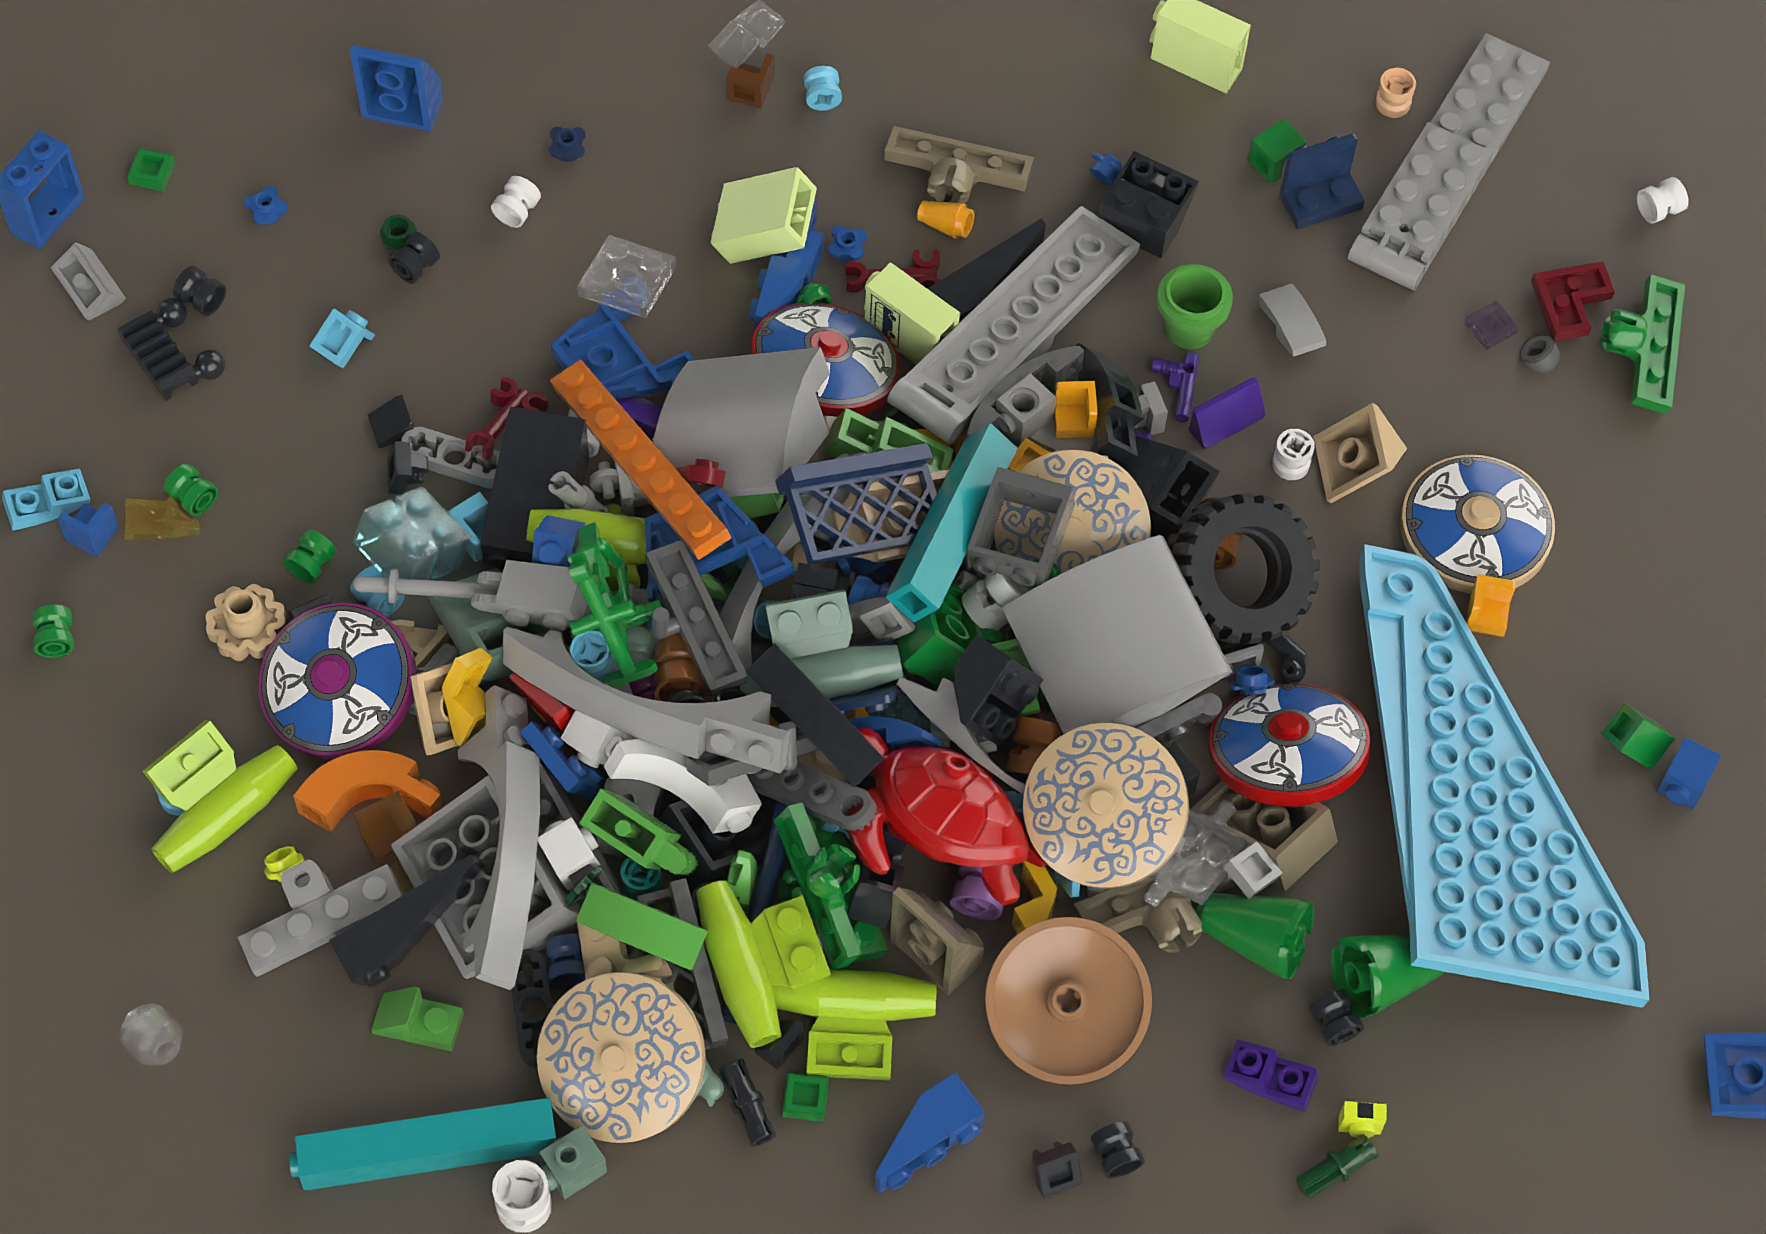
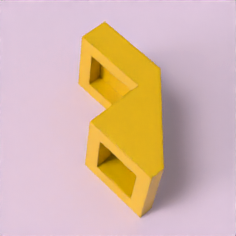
[441,647,493,747]
[1012,861,1057,934]

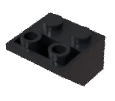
[1098,151,1199,259]
[953,635,1044,746]

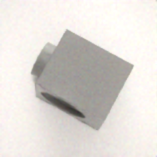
[995,373,1057,444]

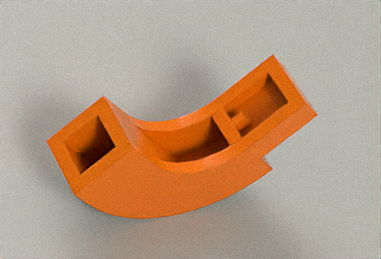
[293,750,443,833]

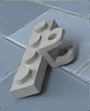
[238,859,403,977]

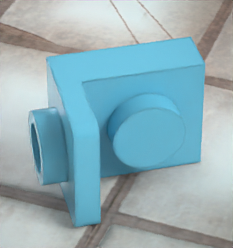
[309,309,375,368]

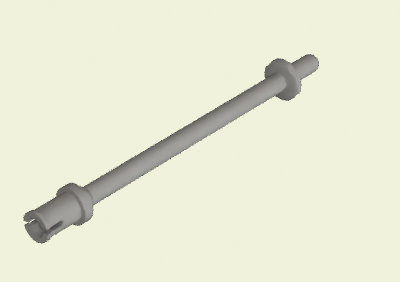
[353,568,649,605]

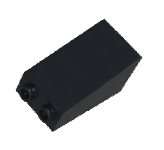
[480,406,589,570]

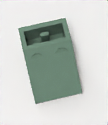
[427,568,552,686]

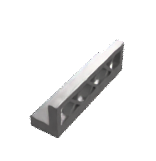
[637,878,728,1050]

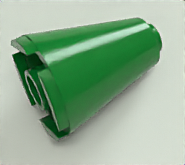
[1196,892,1315,980]
[1331,935,1446,1018]

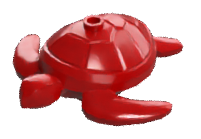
[847,727,1049,905]

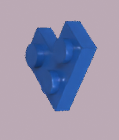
[520,721,604,801]

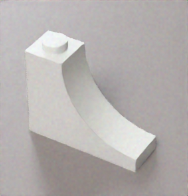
[604,739,762,834]

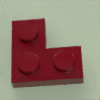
[1531,261,1615,342]

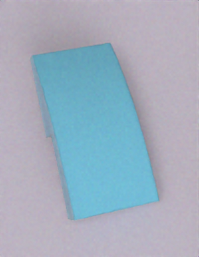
[2,468,91,531]

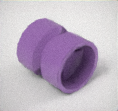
[950,865,1014,920]

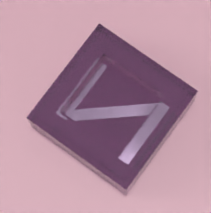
[1465,301,1518,350]

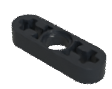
[511,949,552,1068]

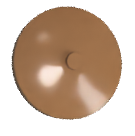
[985,917,1152,1085]

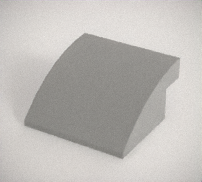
[648,347,830,504]
[1002,535,1232,734]
[391,764,626,979]

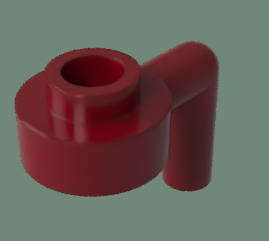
[676,458,726,488]

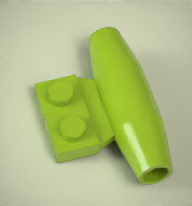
[526,509,646,591]
[142,720,298,873]
[696,881,831,1048]
[773,969,937,1081]

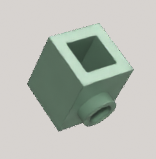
[539,1125,607,1200]

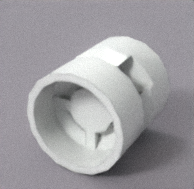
[962,573,1029,631]
[492,1160,552,1233]

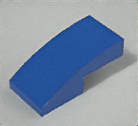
[851,716,941,749]

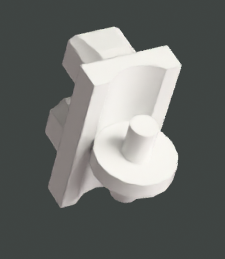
[589,461,649,517]

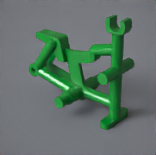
[567,522,665,688]

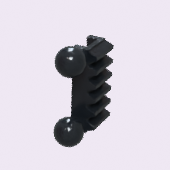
[118,298,225,401]

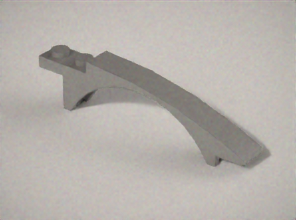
[705,452,866,703]
[503,627,789,773]
[897,677,1186,854]
[458,685,540,990]

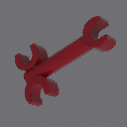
[846,249,940,293]
[465,377,549,461]

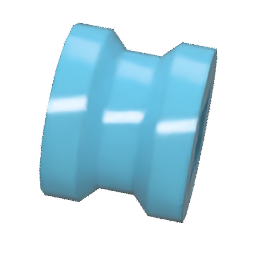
[803,66,842,111]

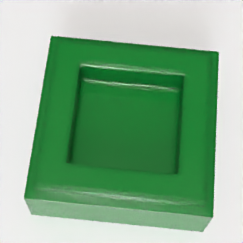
[127,148,176,192]
[783,1073,829,1121]

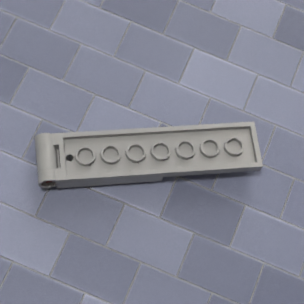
[1348,33,1550,291]
[887,206,1140,444]

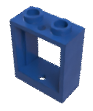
[0,130,85,250]

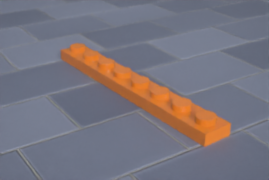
[549,359,731,560]

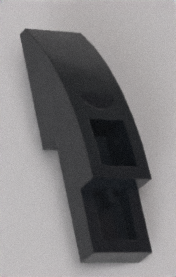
[1075,343,1143,465]

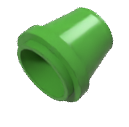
[1157,264,1233,349]

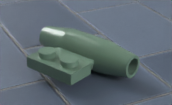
[740,589,903,707]

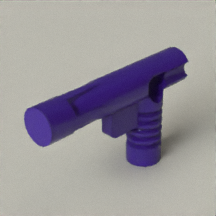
[1151,352,1199,422]

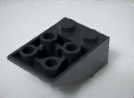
[1097,435,1220,542]

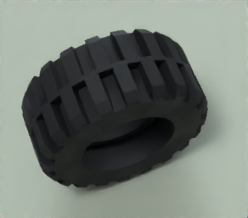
[1167,493,1320,645]

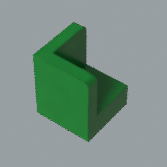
[1247,118,1307,184]
[1601,702,1675,769]

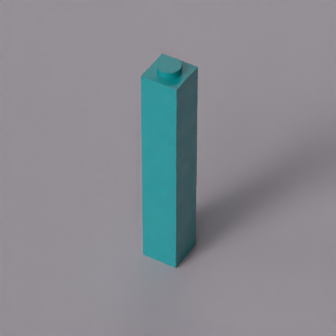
[886,423,1017,622]
[289,1098,556,1191]

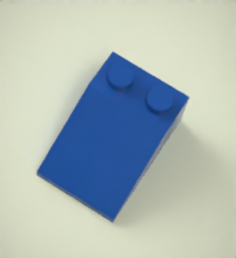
[350,45,443,132]

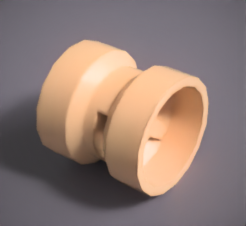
[1375,68,1416,118]

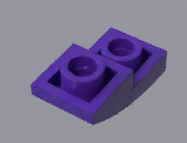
[1223,1039,1319,1112]

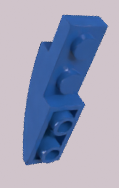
[749,200,823,330]

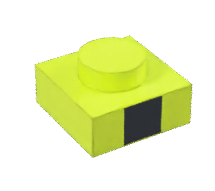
[1338,1101,1387,1138]

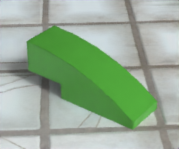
[825,408,954,473]
[576,883,708,971]

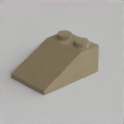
[1188,781,1338,892]
[889,887,984,996]

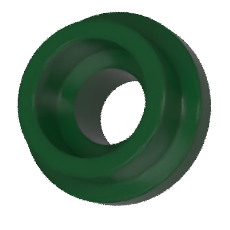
[380,215,417,250]

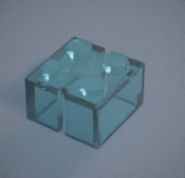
[352,487,471,580]

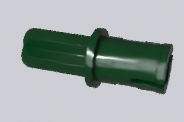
[1296,1134,1378,1198]

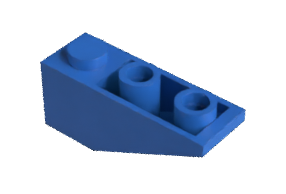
[874,1072,985,1194]

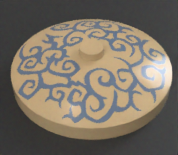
[994,449,1151,574]
[1023,723,1189,888]
[537,972,706,1143]

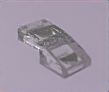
[708,0,786,68]

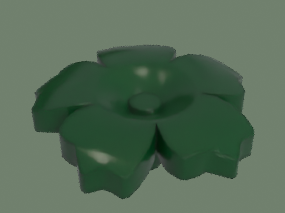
[565,865,604,906]

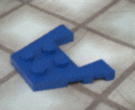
[551,277,694,400]
[645,486,796,632]

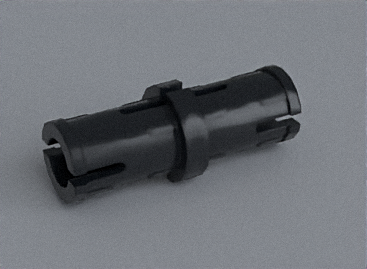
[719,1059,776,1147]

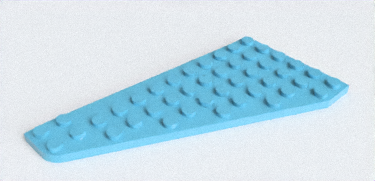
[1359,544,1649,1008]

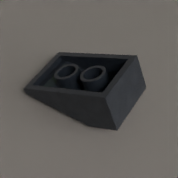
[659,792,776,895]

